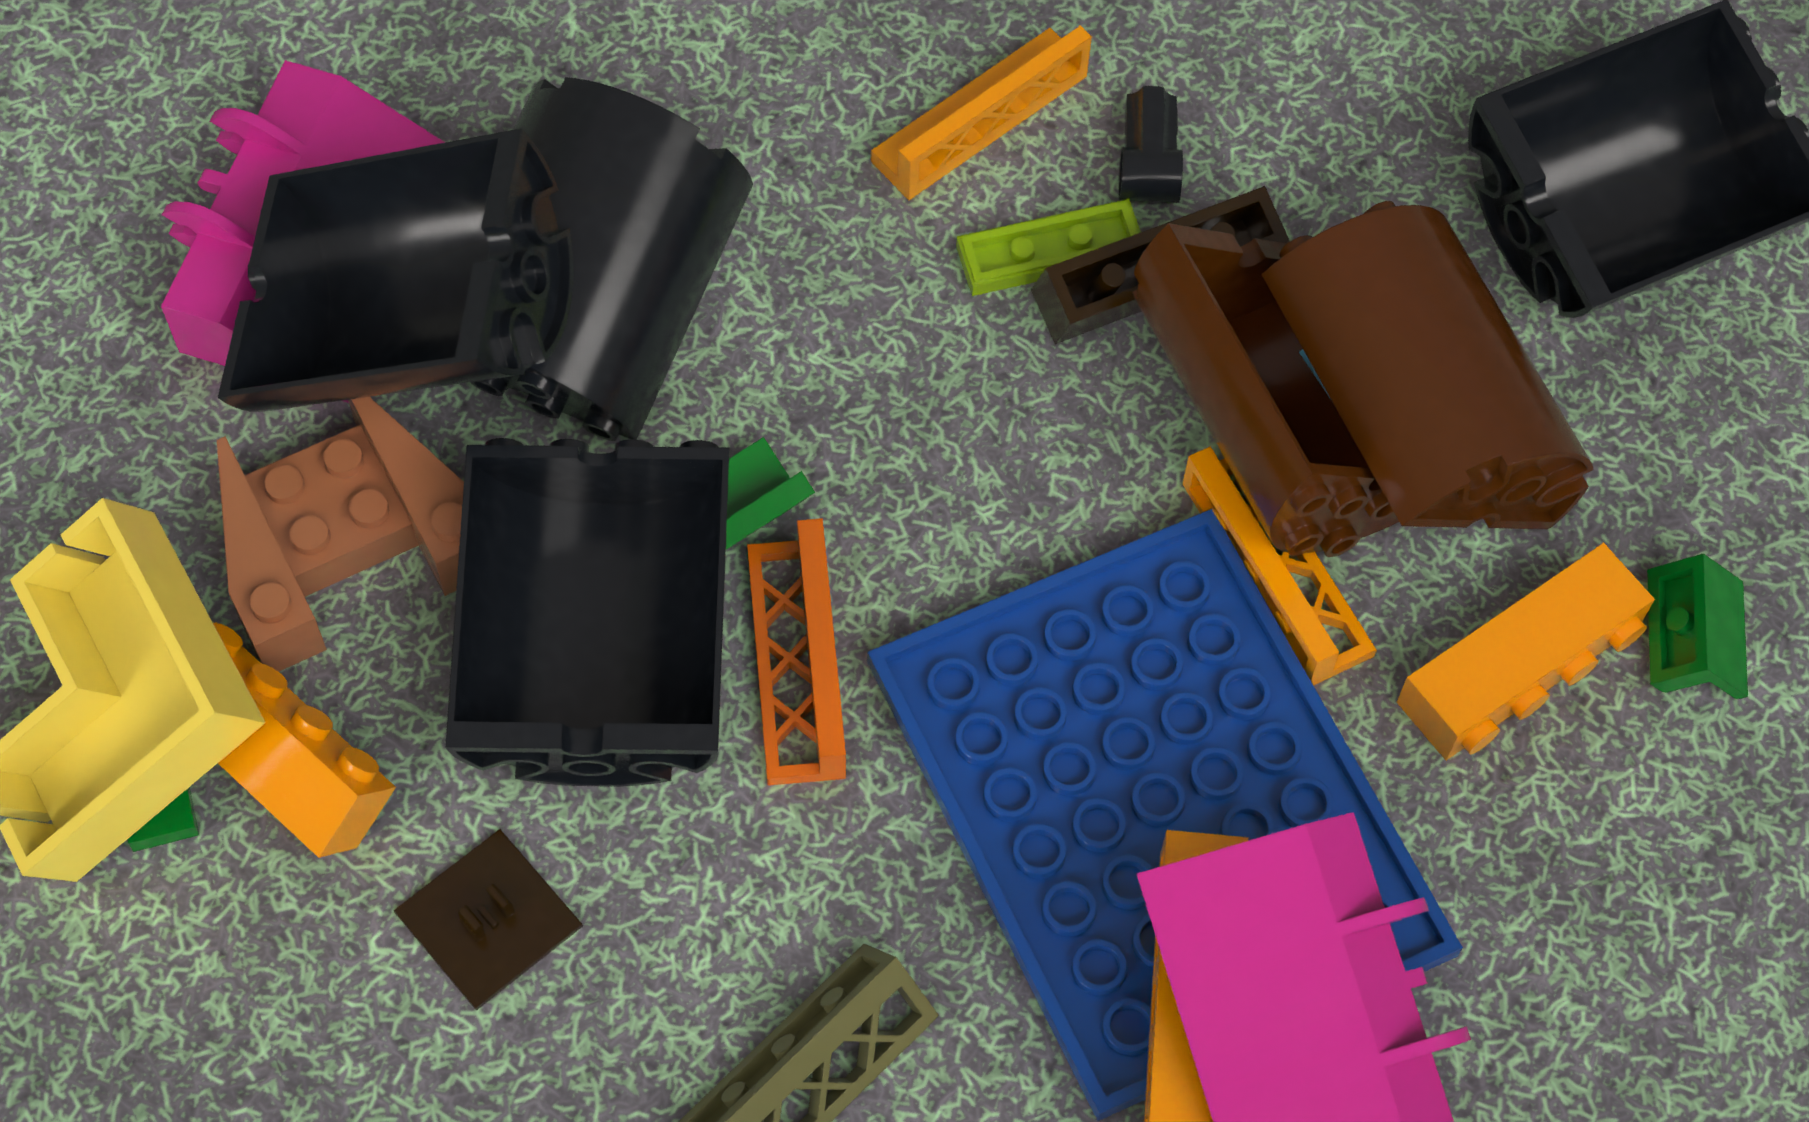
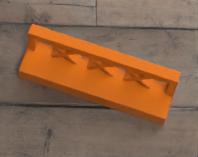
[747,518,846,786]

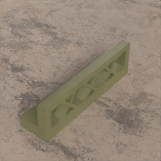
[678,944,939,1122]

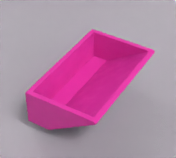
[161,60,445,403]
[1137,812,1471,1122]

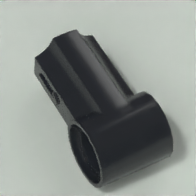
[1119,86,1183,203]

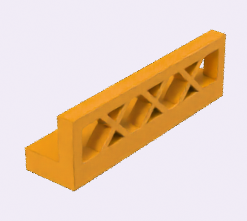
[871,25,1092,200]
[1182,446,1377,686]

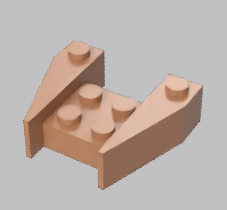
[217,397,464,672]

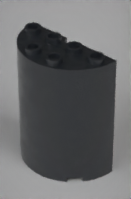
[1468,0,1809,318]
[470,77,753,441]
[218,128,574,412]
[445,438,729,787]

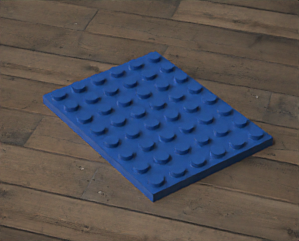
[867,509,1463,1121]

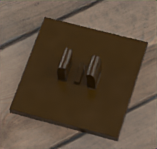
[393,829,583,1011]

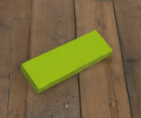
[956,199,1141,296]

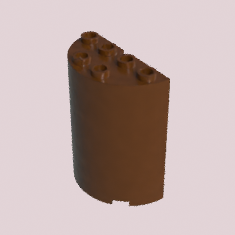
[1261,201,1594,529]
[1132,223,1399,557]

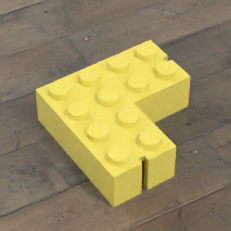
[0,498,266,882]

